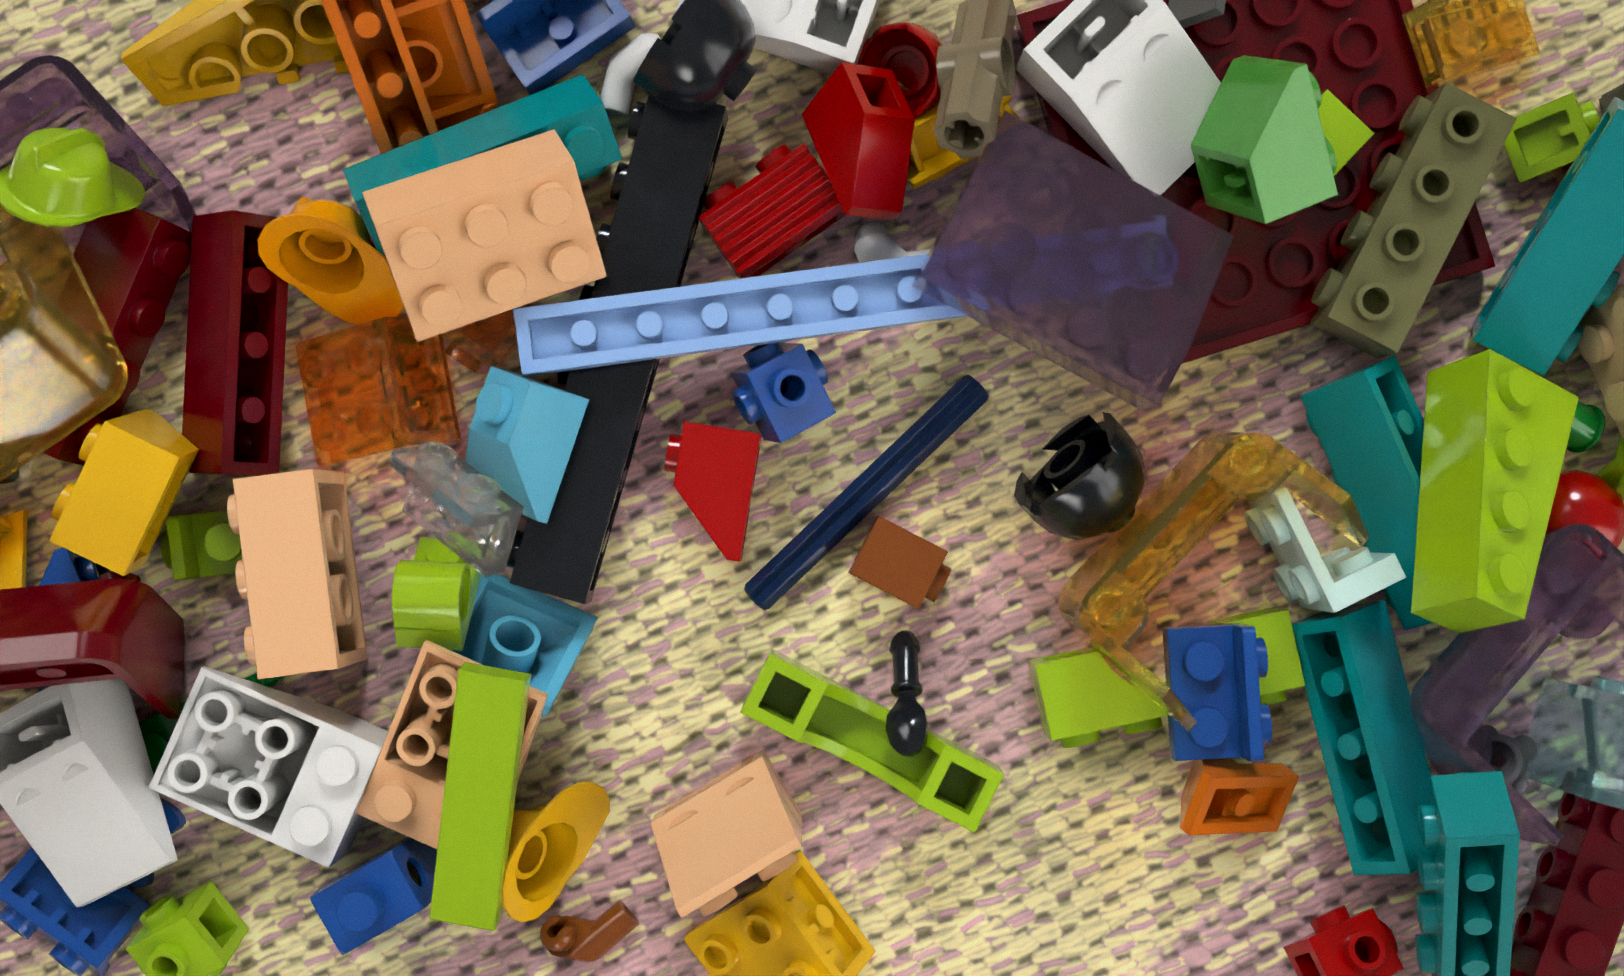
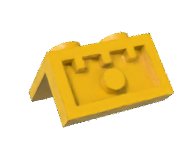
[684,850,876,976]

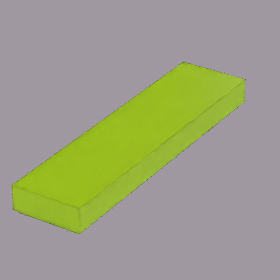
[429,662,531,931]

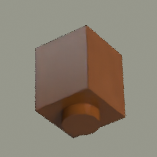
[848,516,951,609]

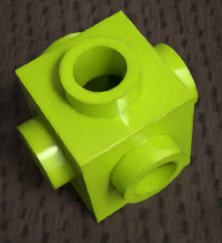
[126,881,249,976]

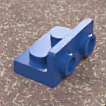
[1162,623,1272,762]
[0,847,151,976]

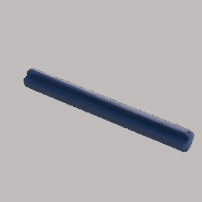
[744,375,989,610]

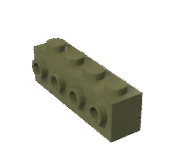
[1310,82,1517,358]

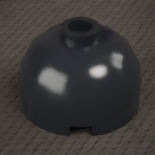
[633,0,757,113]
[1014,412,1145,540]

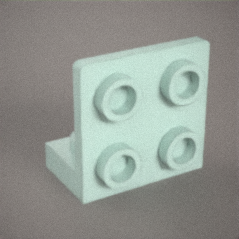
[1244,487,1406,613]

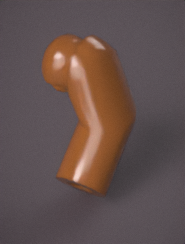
[540,900,639,962]

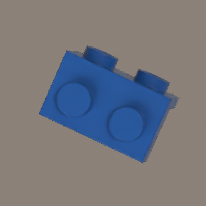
[476,0,636,95]

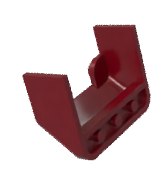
[0,572,185,719]

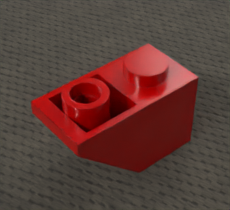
[801,62,915,220]

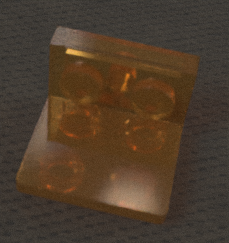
[296,317,462,466]

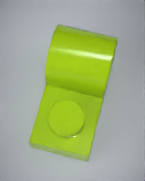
[392,537,484,651]

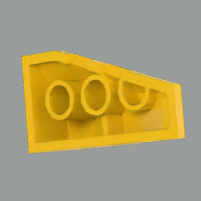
[120,0,349,107]

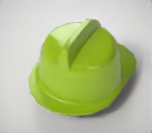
[0,127,146,227]

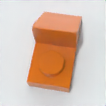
[1180,758,1299,835]

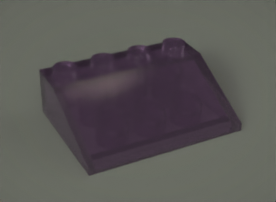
[911,111,1234,410]

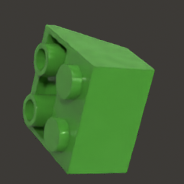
[1191,55,1338,224]

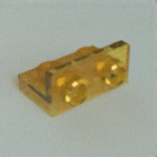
[1402,0,1540,88]

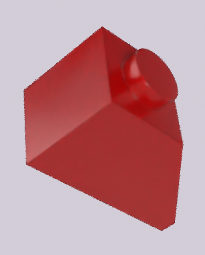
[665,421,762,562]

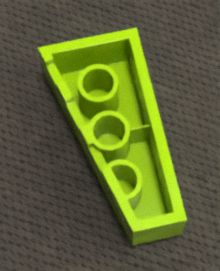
[1411,349,1579,634]

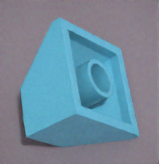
[461,366,589,524]
[451,568,598,717]

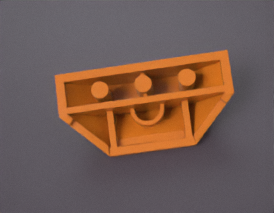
[321,0,498,154]

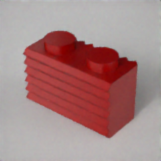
[699,143,846,279]

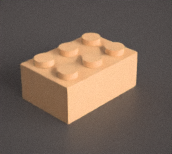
[362,129,607,342]
[227,469,368,679]

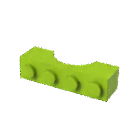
[1028,607,1305,748]
[740,649,1005,833]

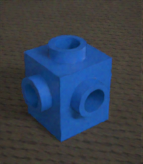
[730,342,836,443]

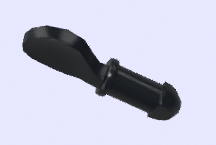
[886,630,929,757]

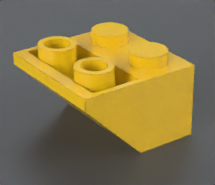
[49,408,199,576]

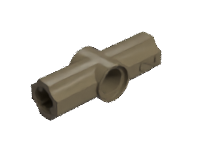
[933,0,1017,159]

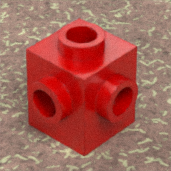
[1283,905,1404,976]

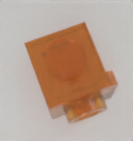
[441,303,535,373]

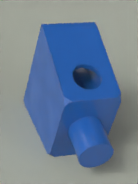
[310,837,437,955]

